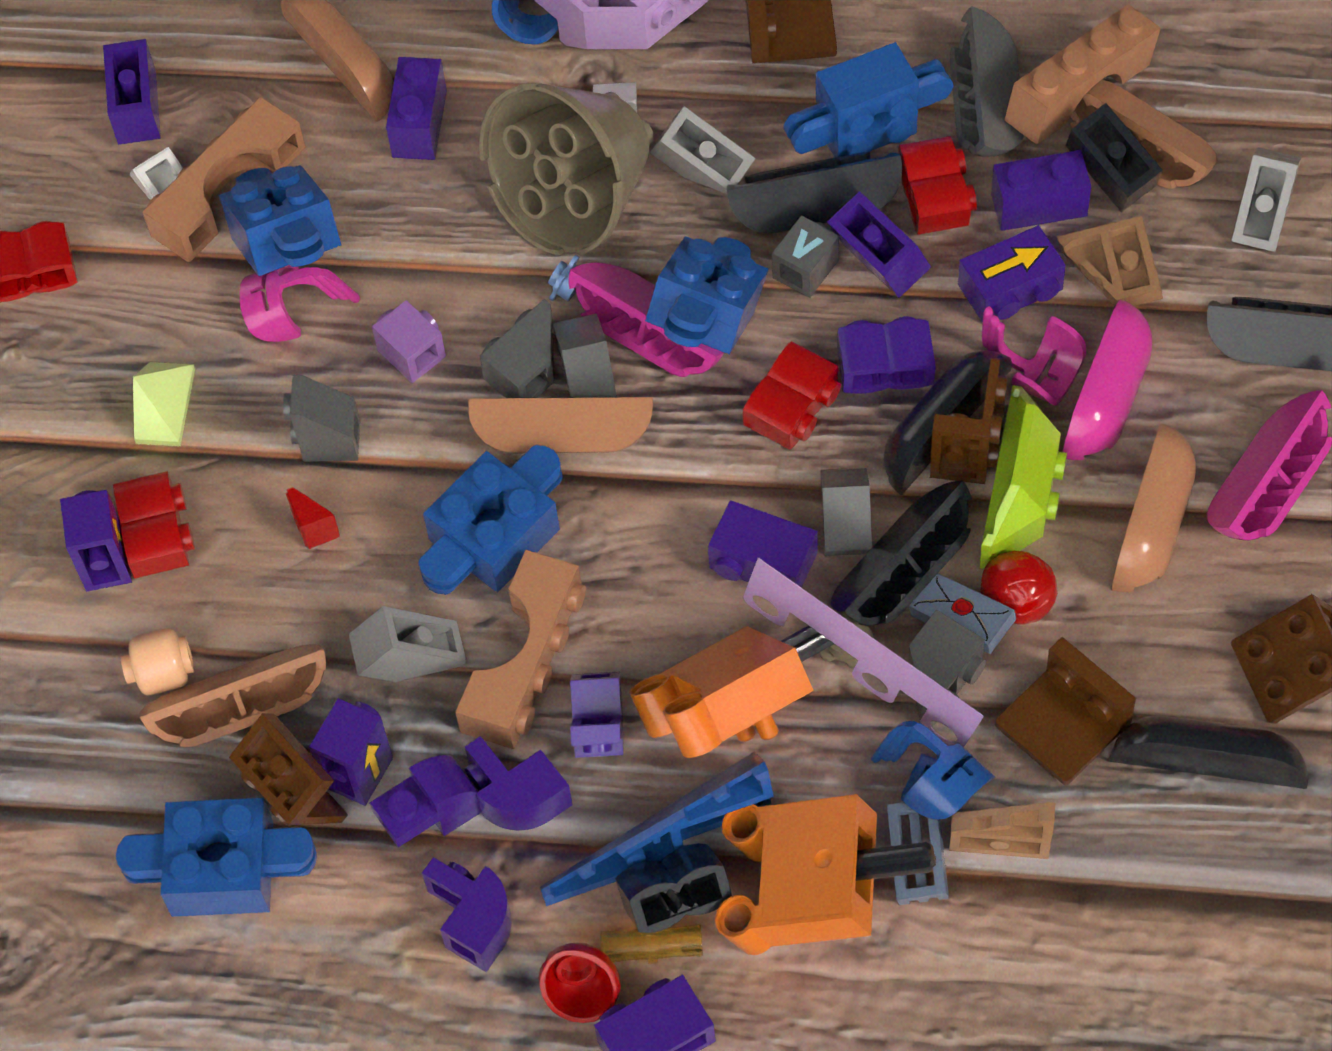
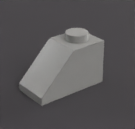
[649,106,755,194]
[1232,147,1301,252]
[349,606,466,682]

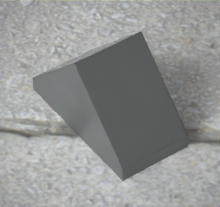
[553,314,617,398]
[820,468,872,556]

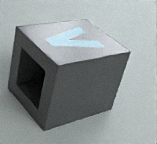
[772,216,839,298]

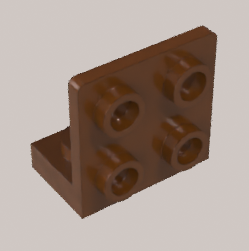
[745,0,837,64]
[930,358,1008,484]
[1231,594,1332,724]
[995,637,1136,785]
[229,713,348,825]

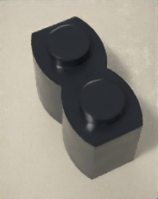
[615,843,732,933]

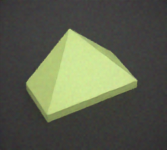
[133,362,195,446]

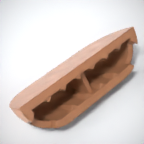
[281,0,394,122]
[1070,79,1217,189]
[468,397,653,453]
[1112,423,1196,592]
[139,644,326,747]

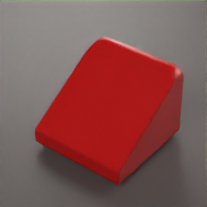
[285,487,340,549]

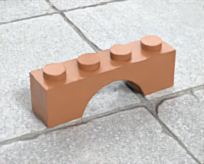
[1005,4,1161,145]
[143,97,306,262]
[455,550,586,749]

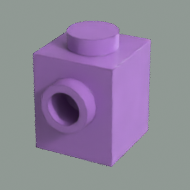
[372,300,446,383]

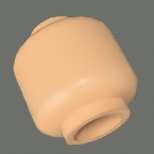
[121,628,195,696]

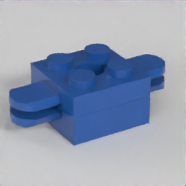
[783,42,954,158]
[219,165,341,276]
[645,236,769,355]
[418,445,563,595]
[116,798,317,917]

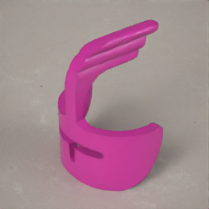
[239,265,360,342]
[982,306,1086,406]

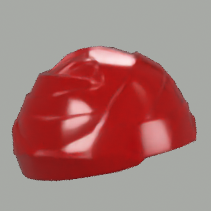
[980,551,1058,625]
[538,943,621,1023]

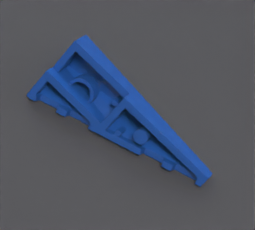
[540,752,774,906]

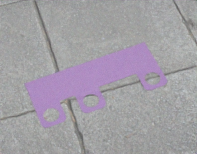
[743,558,984,747]

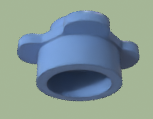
[548,255,580,302]

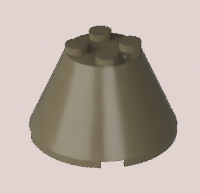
[479,83,654,255]

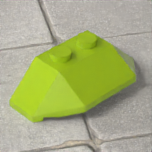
[980,385,1067,569]

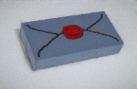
[909,573,1017,654]

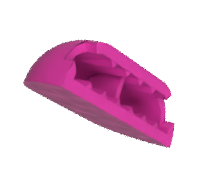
[569,263,724,377]
[1063,299,1153,460]
[1207,390,1332,541]

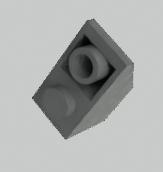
[480,299,554,398]
[283,375,361,462]
[908,610,986,727]

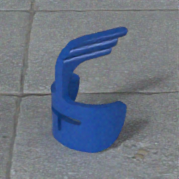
[492,0,558,45]
[871,721,995,820]

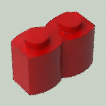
[898,136,977,235]
[0,221,78,302]
[743,341,841,450]
[113,471,195,578]

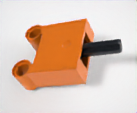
[629,625,834,758]
[715,794,936,955]

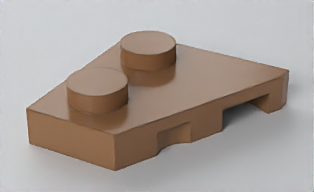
[1057,216,1163,306]
[949,802,1056,859]

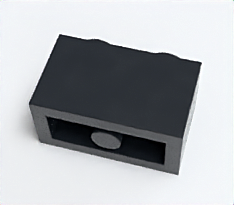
[1065,103,1163,213]

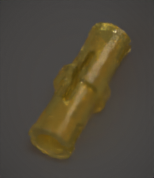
[600,924,703,964]

